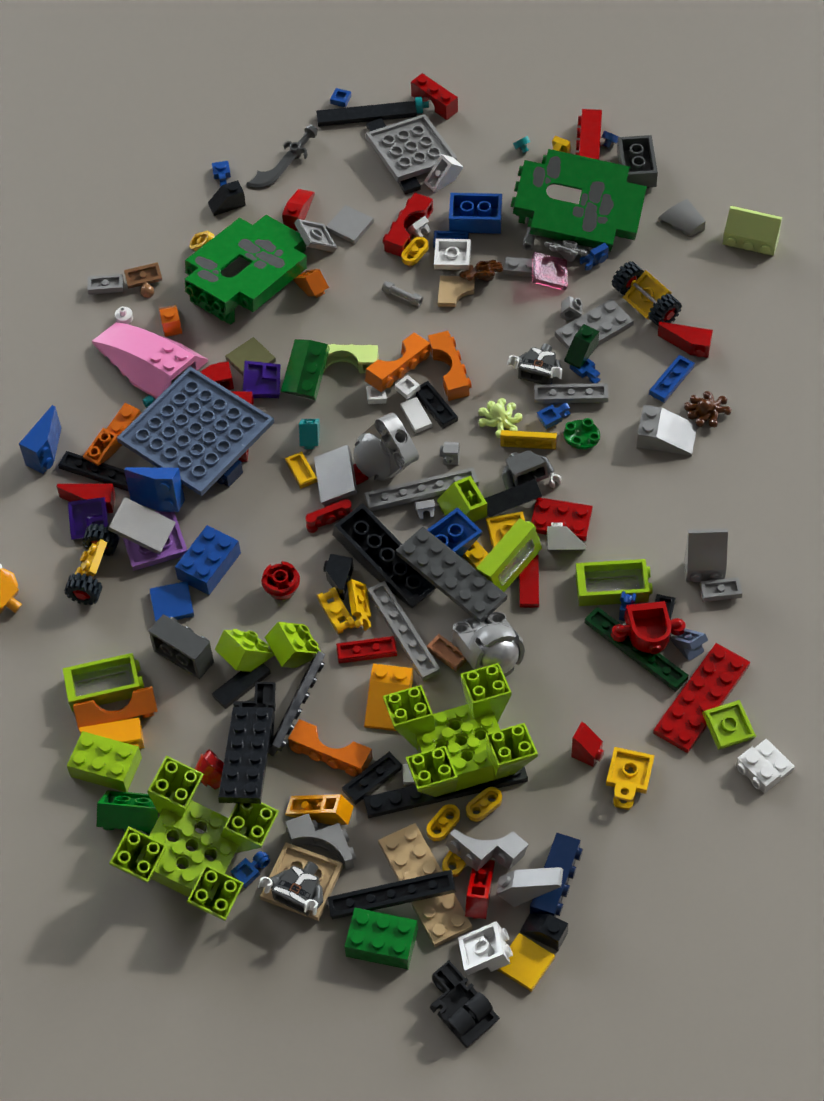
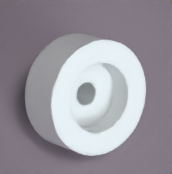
[115,306,133,324]

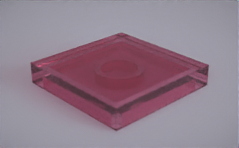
[532,252,568,290]

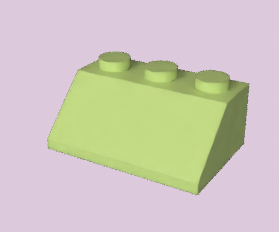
[723,206,782,256]

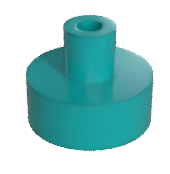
[415,97,429,114]
[513,136,530,153]

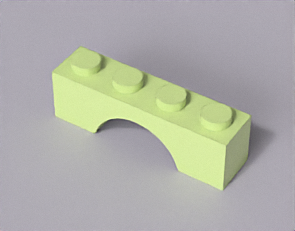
[324,344,379,373]

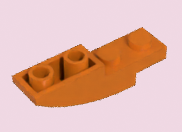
[83,403,141,466]

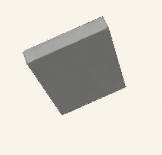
[314,445,358,505]
[108,497,176,555]

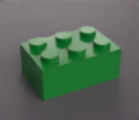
[344,908,418,970]

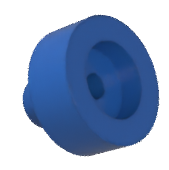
[601,131,618,148]

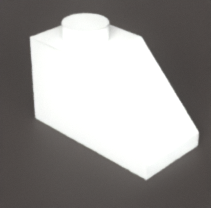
[424,154,464,192]
[547,523,586,550]

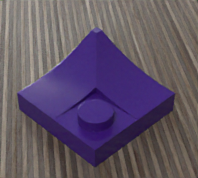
[242,361,281,399]
[68,497,109,540]

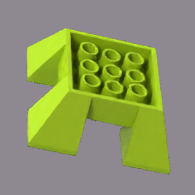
[383,663,538,797]
[109,755,279,921]

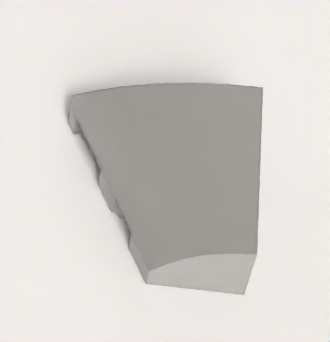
[658,199,706,237]

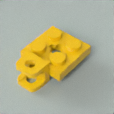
[606,747,655,810]

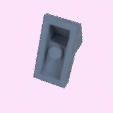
[670,629,708,661]

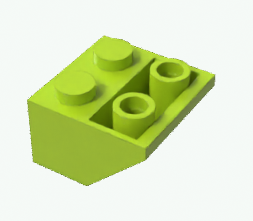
[437,475,487,522]
[264,622,321,668]
[215,629,274,672]

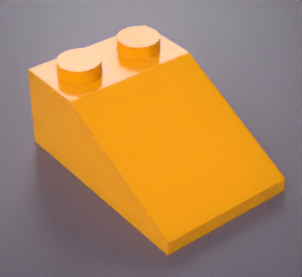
[364,663,413,731]

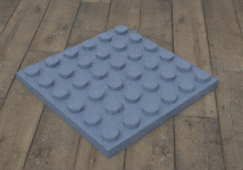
[117,367,274,496]

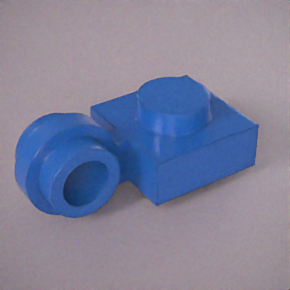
[230,851,270,888]

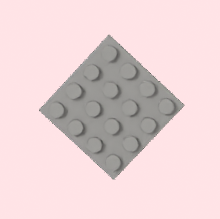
[366,114,457,182]

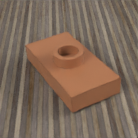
[426,634,467,672]

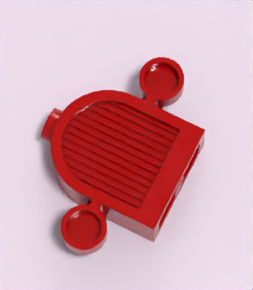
[611,601,686,654]

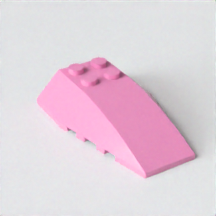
[92,322,208,399]

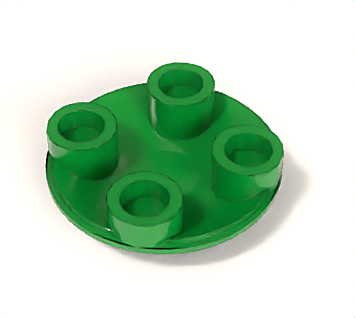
[563,418,600,449]

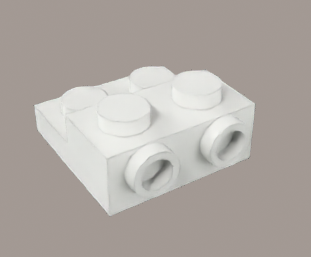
[434,239,471,270]
[736,739,795,794]
[458,921,513,975]

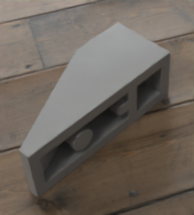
[497,867,563,907]

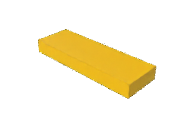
[500,430,557,449]

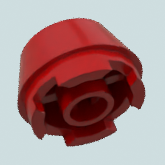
[261,561,300,600]
[194,749,224,790]

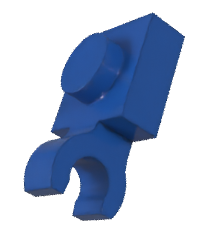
[212,161,231,187]
[580,243,609,271]
[570,359,600,384]
[537,403,571,429]
[619,591,636,621]

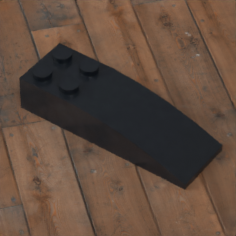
[332,503,436,608]

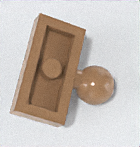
[124,262,162,298]

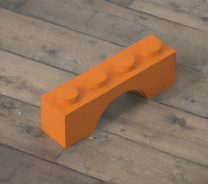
[428,330,472,401]
[365,332,430,392]
[73,686,158,730]
[288,719,373,777]

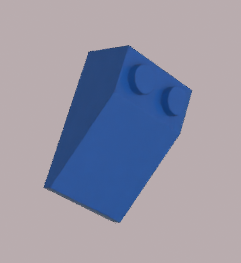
[19,405,62,474]
[124,467,185,512]
[427,507,483,557]

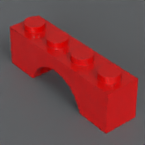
[383,192,433,257]

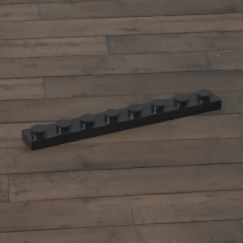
[363,767,528,819]

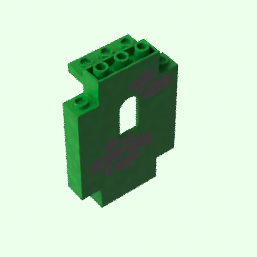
[510,149,647,252]
[185,215,307,325]

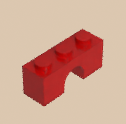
[411,73,458,120]

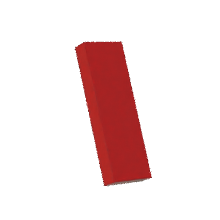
[519,555,539,608]
[336,636,397,664]

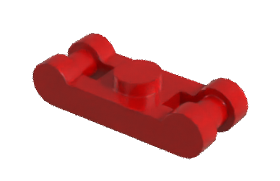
[305,499,352,533]

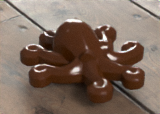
[459,260,503,282]
[684,391,732,428]

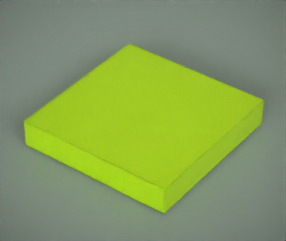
[702,700,756,750]

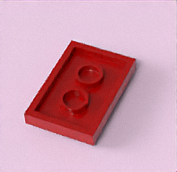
[531,498,593,541]

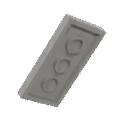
[555,299,634,350]

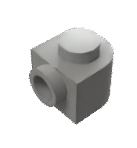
[561,296,583,321]
[440,442,460,465]

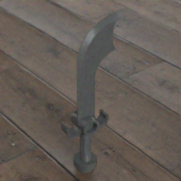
[246,125,318,188]

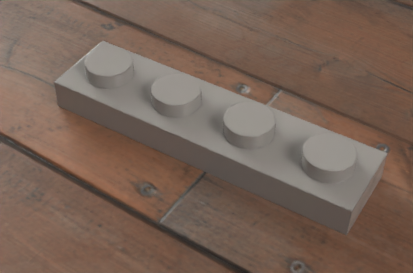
[534,383,608,404]

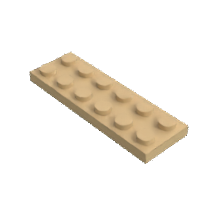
[378,823,472,948]

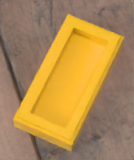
[285,451,318,489]

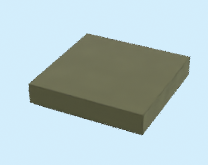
[225,337,276,375]

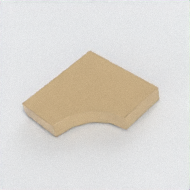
[438,276,475,307]

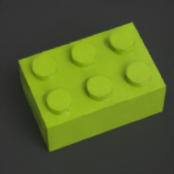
[67,731,142,792]

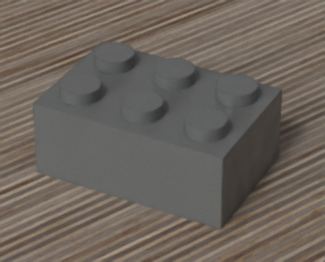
[617,135,658,187]
[148,614,214,679]

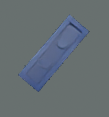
[649,355,695,403]

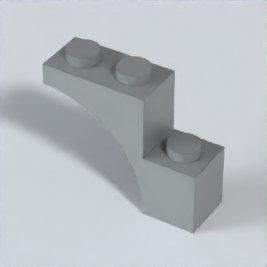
[285,813,356,870]
[446,829,529,871]

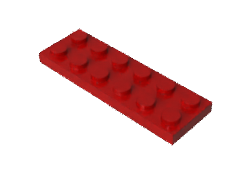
[653,643,750,753]

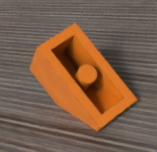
[293,269,329,298]
[159,305,182,337]

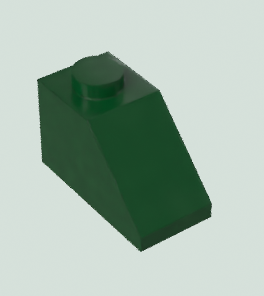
[564,324,599,369]

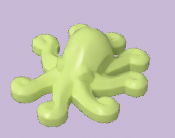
[478,398,522,438]

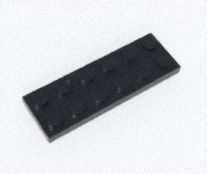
[218,707,274,804]

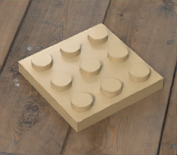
[260,842,344,921]

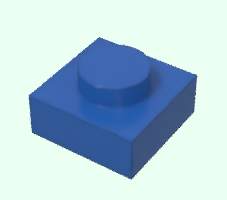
[330,88,351,108]

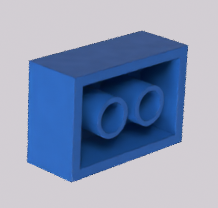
[449,193,502,234]
[175,525,241,595]

